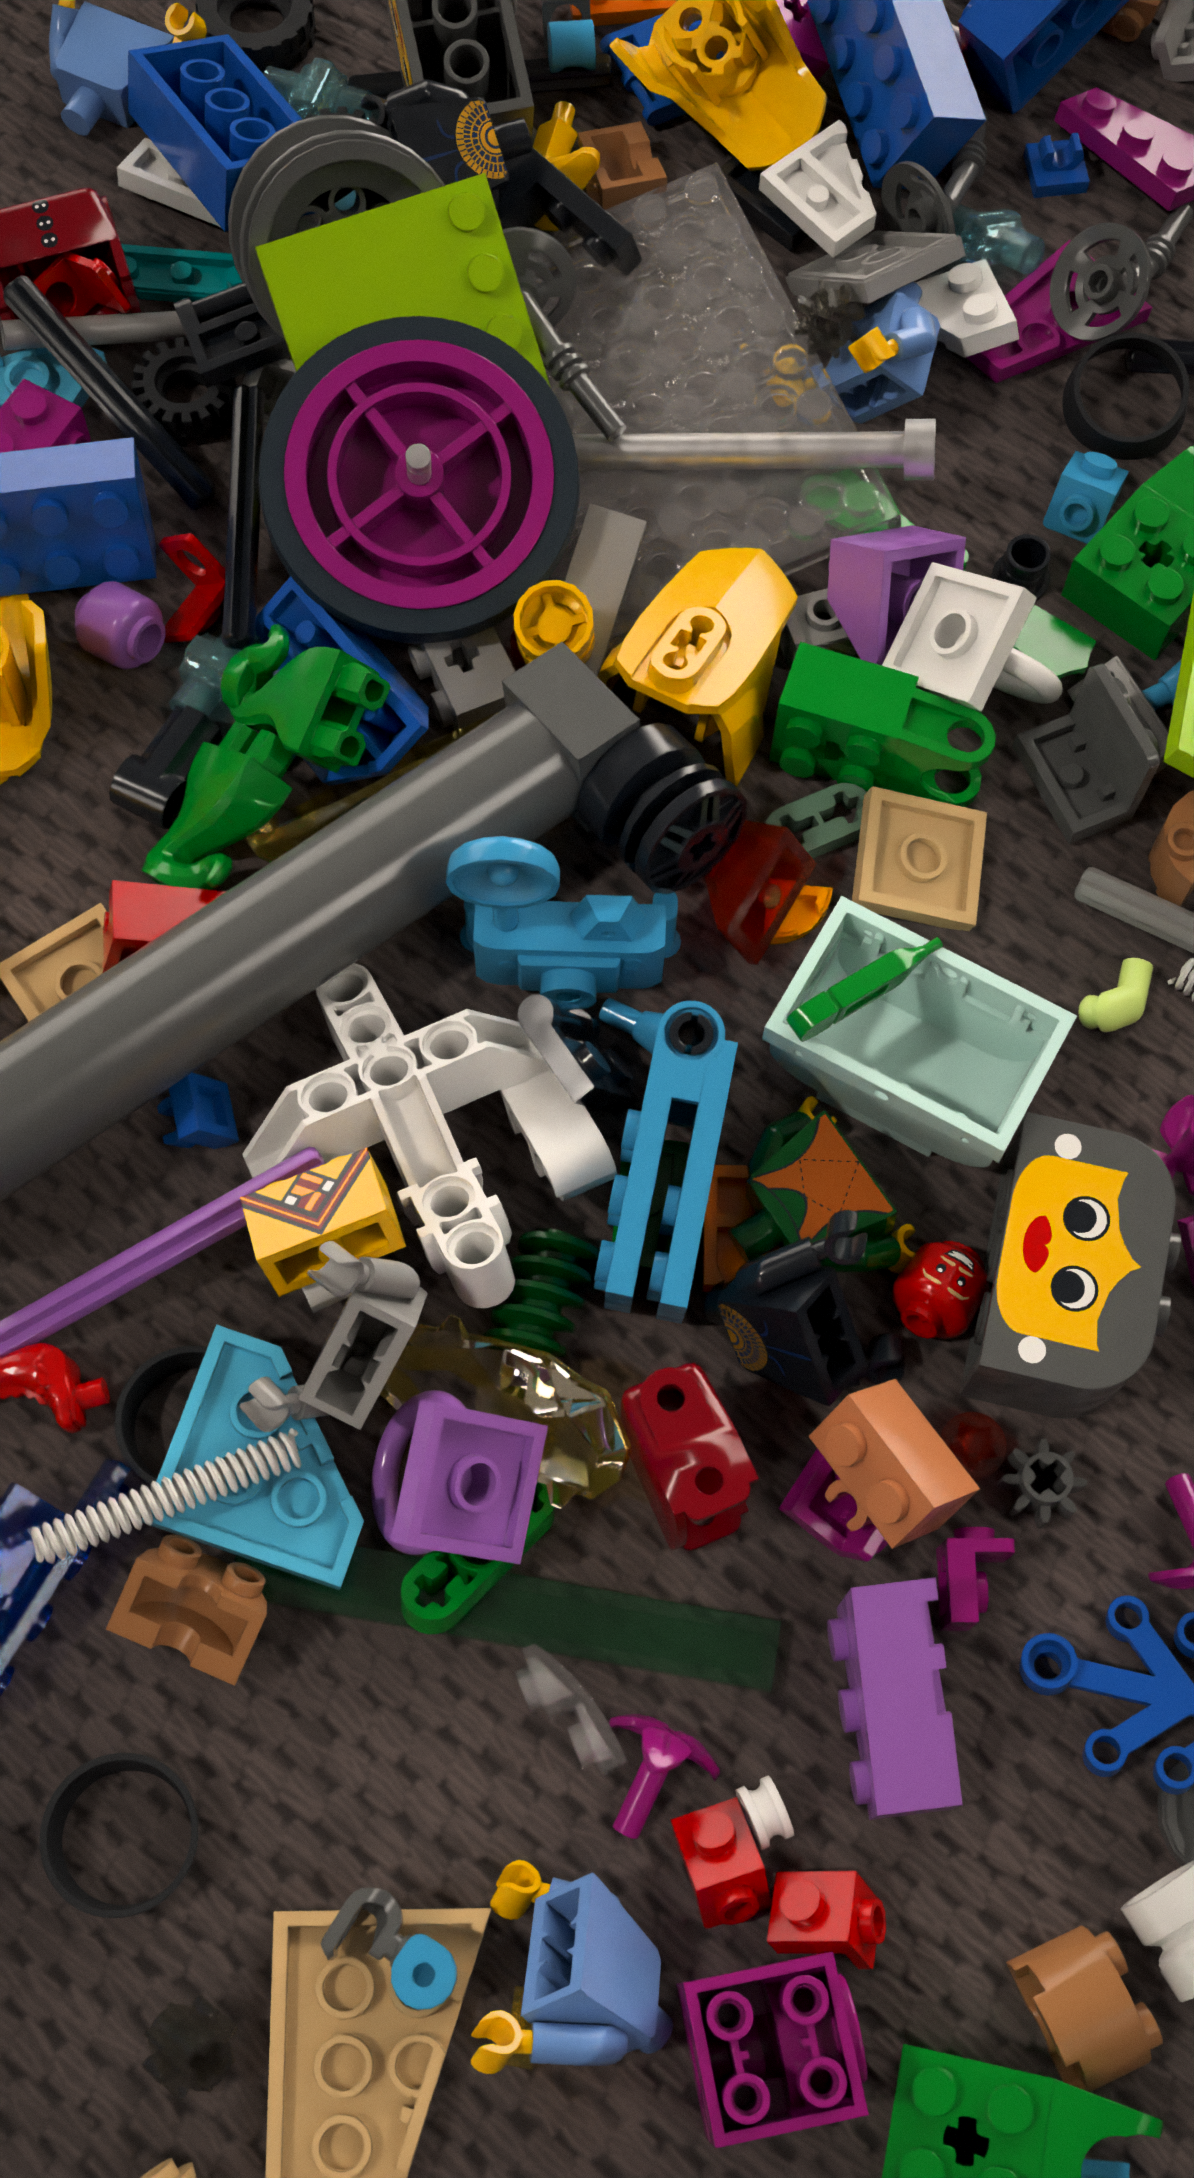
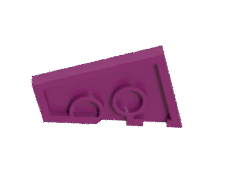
[1054,87,1194,211]
[966,240,1153,383]

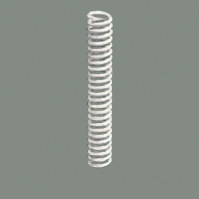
[31,1428,302,1564]

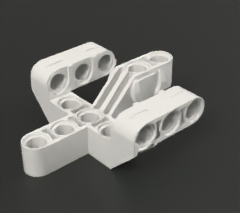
[242,963,617,1313]

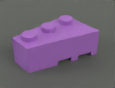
[827,1577,962,1820]

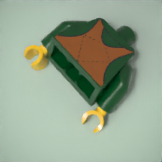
[728,1096,915,1274]

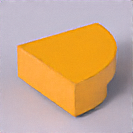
[766,882,833,944]

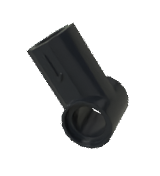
[109,705,223,830]

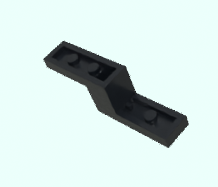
[497,148,642,277]

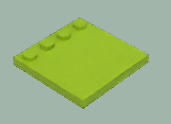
[255,173,551,388]

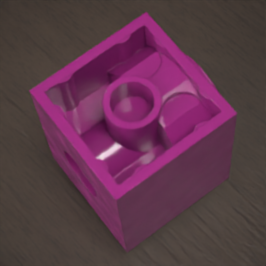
[676,1952,869,2148]

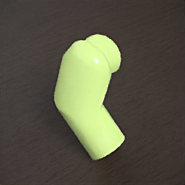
[1078,958,1153,1032]

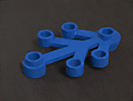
[1019,1595,1194,1795]

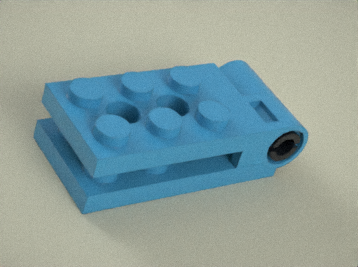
[594,1001,738,1324]

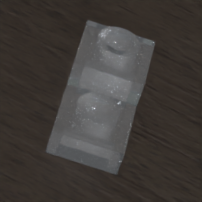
[515,1644,628,1779]

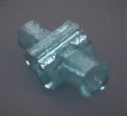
[264,58,373,120]
[946,204,1045,274]
[169,627,260,717]

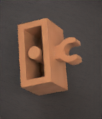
[809,1379,980,1549]

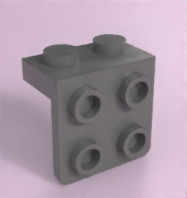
[1012,663,1160,844]

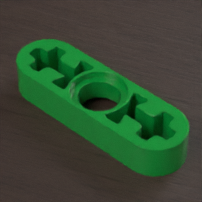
[401,1473,556,1634]

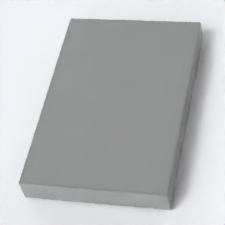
[785,231,966,303]

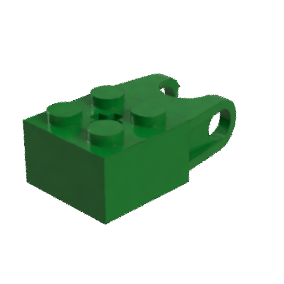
[1061,445,1194,661]
[769,641,996,807]
[882,2044,1164,2178]

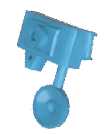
[446,836,681,1011]

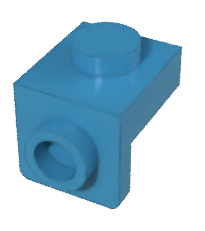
[1043,451,1129,544]

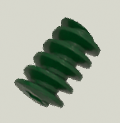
[481,1228,600,1376]

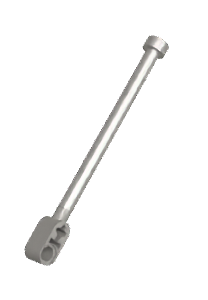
[572,419,936,480]

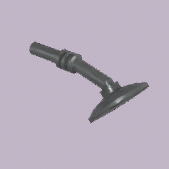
[881,108,989,274]
[1050,204,1194,341]
[503,227,627,442]

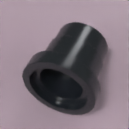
[991,534,1051,601]

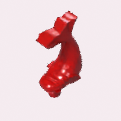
[0,1343,110,1433]

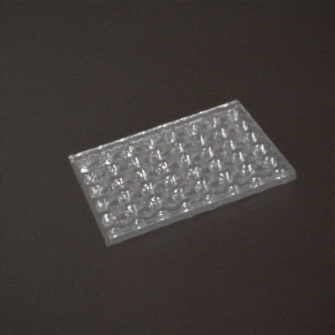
[528,162,901,652]

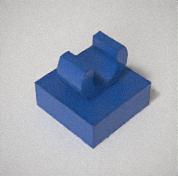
[1023,133,1090,198]
[157,1072,239,1149]

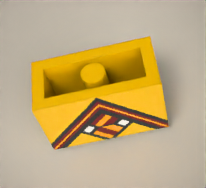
[240,1148,406,1297]

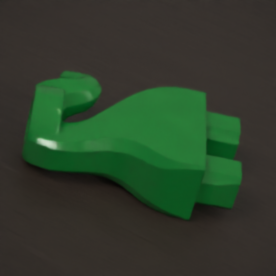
[220,624,391,773]
[141,722,296,890]

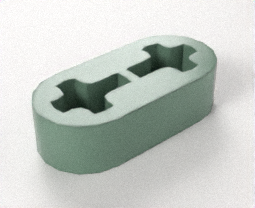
[762,783,866,866]

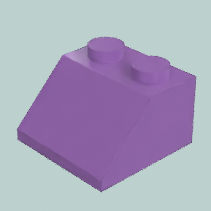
[827,525,966,665]

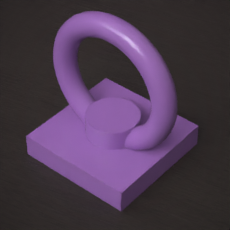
[371,1390,548,1564]

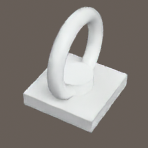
[882,562,1063,712]

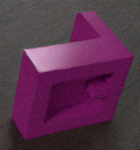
[936,1527,1015,1631]

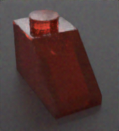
[705,820,817,965]

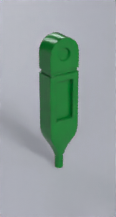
[786,937,943,1042]

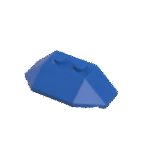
[256,576,429,786]

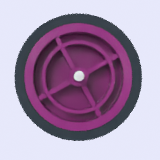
[259,316,580,644]

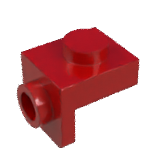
[670,1797,771,1929]
[767,1871,886,1969]

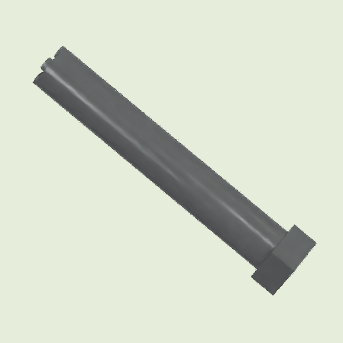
[0,642,640,1202]

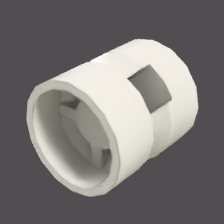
[1120,1860,1194,2002]

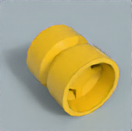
[513,580,595,664]

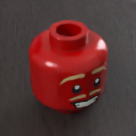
[892,1241,990,1339]

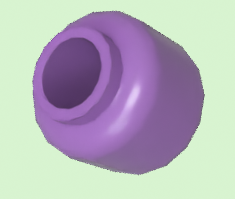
[75,581,165,670]

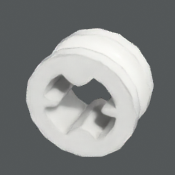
[735,1775,794,1850]

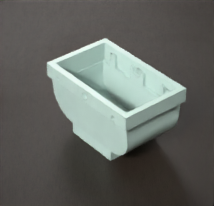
[762,896,1077,1167]

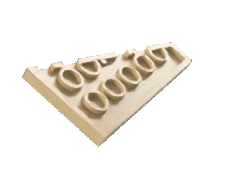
[265,1908,492,2178]

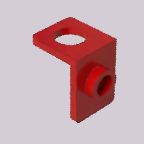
[33,251,132,317]
[159,533,225,643]

